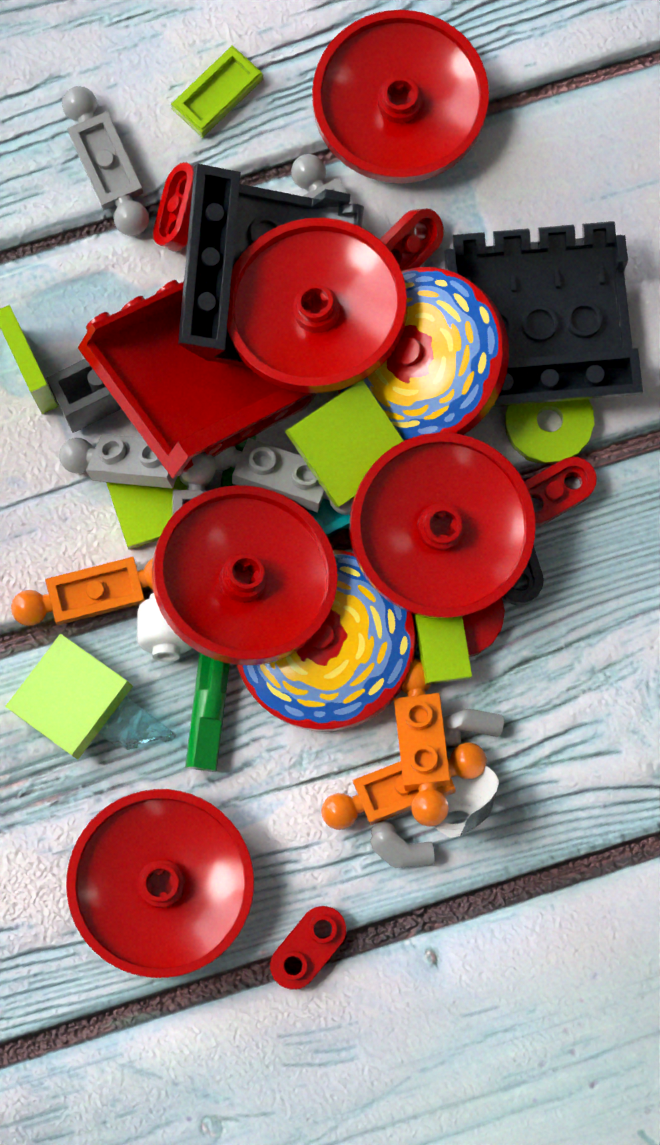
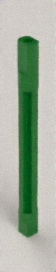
[185,436,256,772]

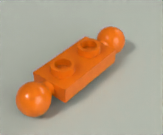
[11,557,153,626]
[394,659,451,827]
[321,743,487,830]

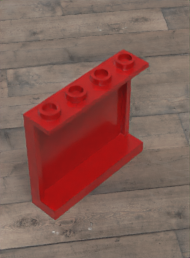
[78,280,317,479]

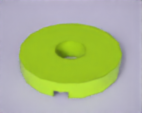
[505,399,595,465]

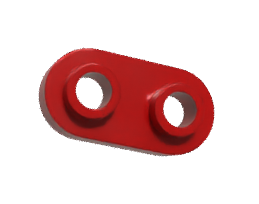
[153,162,194,252]
[379,208,444,271]
[525,457,597,527]
[270,906,346,990]

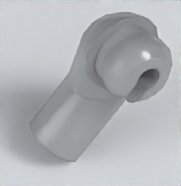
[443,709,504,748]
[370,821,435,868]

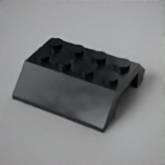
[178,163,364,368]
[444,221,643,407]

